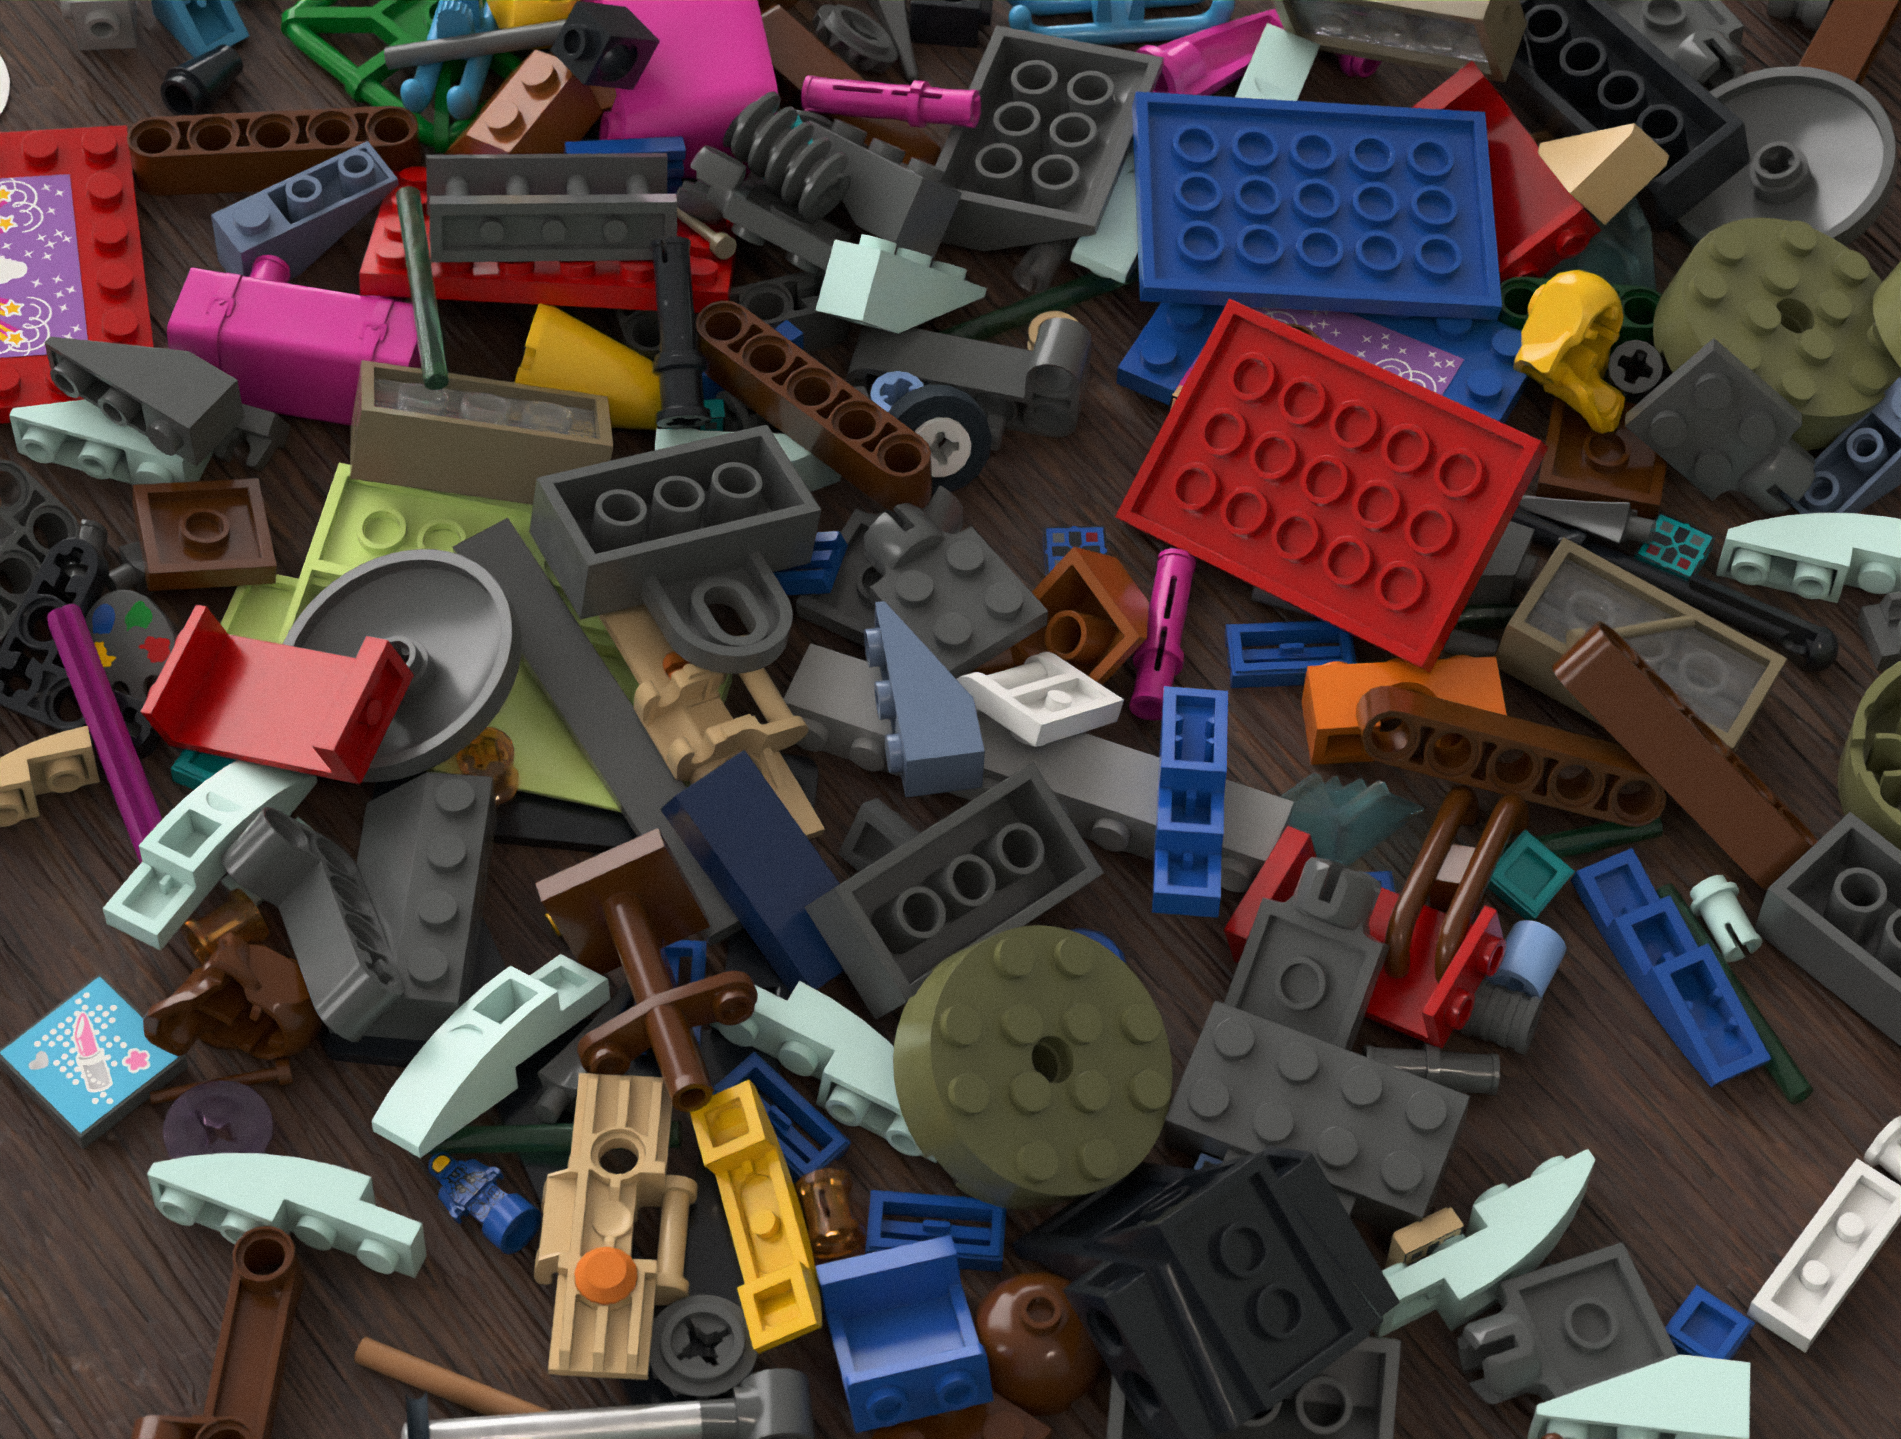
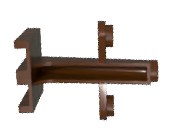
[536,828,758,1112]

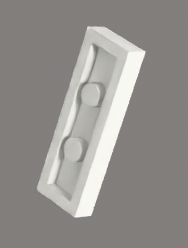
[1747,1159,1901,1353]

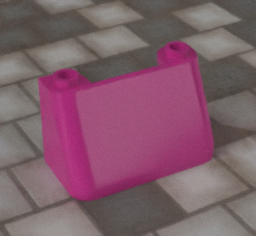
[581,0,778,180]

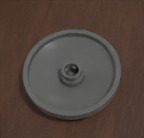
[1674,66,1898,247]
[283,549,522,782]

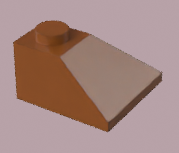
[1010,547,1149,685]

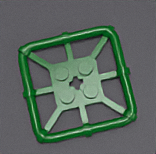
[281,0,521,154]

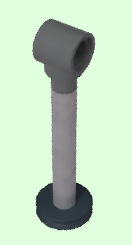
[401,1368,816,1439]

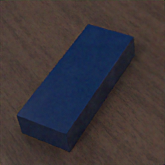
[660,750,844,994]

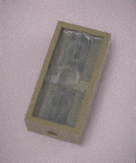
[1272,0,1527,82]
[350,360,613,505]
[1495,537,1787,752]

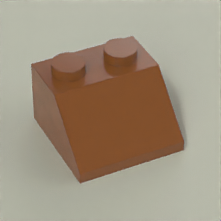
[443,49,603,155]

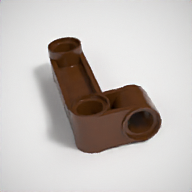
[131,1226,304,1439]

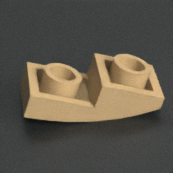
[0,725,100,827]

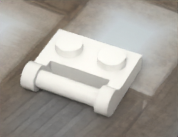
[957,652,1124,747]

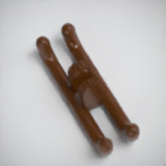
[1384,785,1529,984]

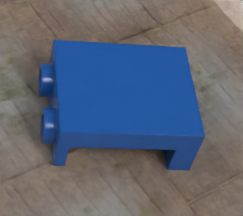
[816,1235,994,1433]

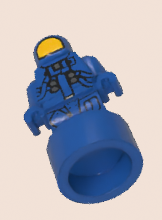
[428,1152,541,1254]

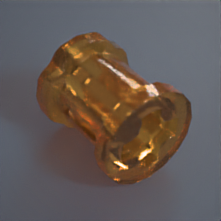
[456,727,520,807]
[181,888,269,966]
[794,1168,866,1259]

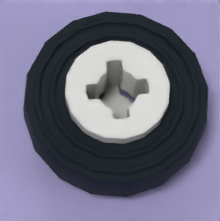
[888,385,992,494]

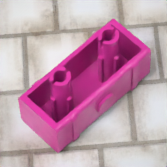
[167,255,434,426]

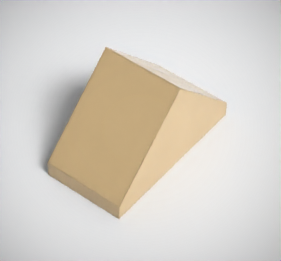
[1538,123,1669,225]

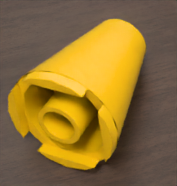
[514,303,661,431]

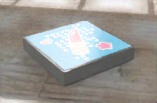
[0,973,188,1149]

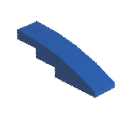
[1152,686,1228,918]
[1570,848,1771,1088]

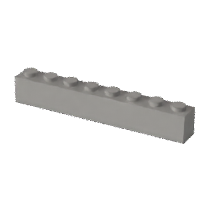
[783,643,1294,892]

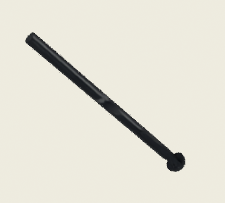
[1510,508,1839,672]

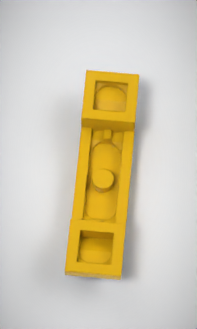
[690,1080,822,1354]

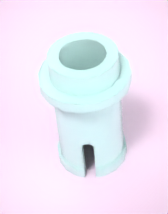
[1690,875,1763,962]

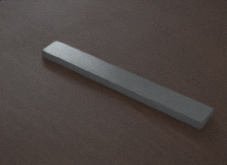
[453,518,744,947]

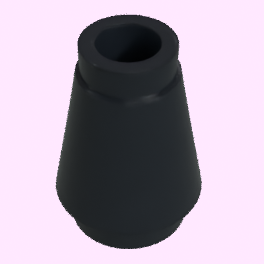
[160,45,243,116]

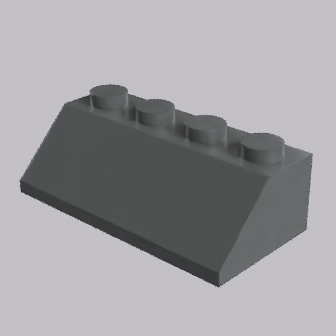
[328,772,497,1041]

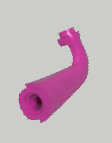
[1136,9,1382,96]

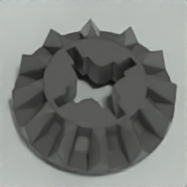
[812,4,898,73]
[649,1295,758,1400]

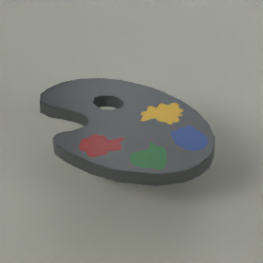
[85,590,177,737]

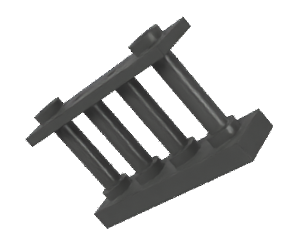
[426,153,677,262]

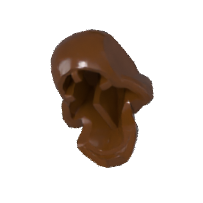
[143,932,323,1060]

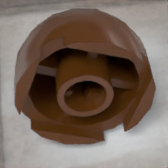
[973,1272,1105,1416]

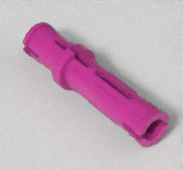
[801,75,981,128]
[1129,548,1196,721]

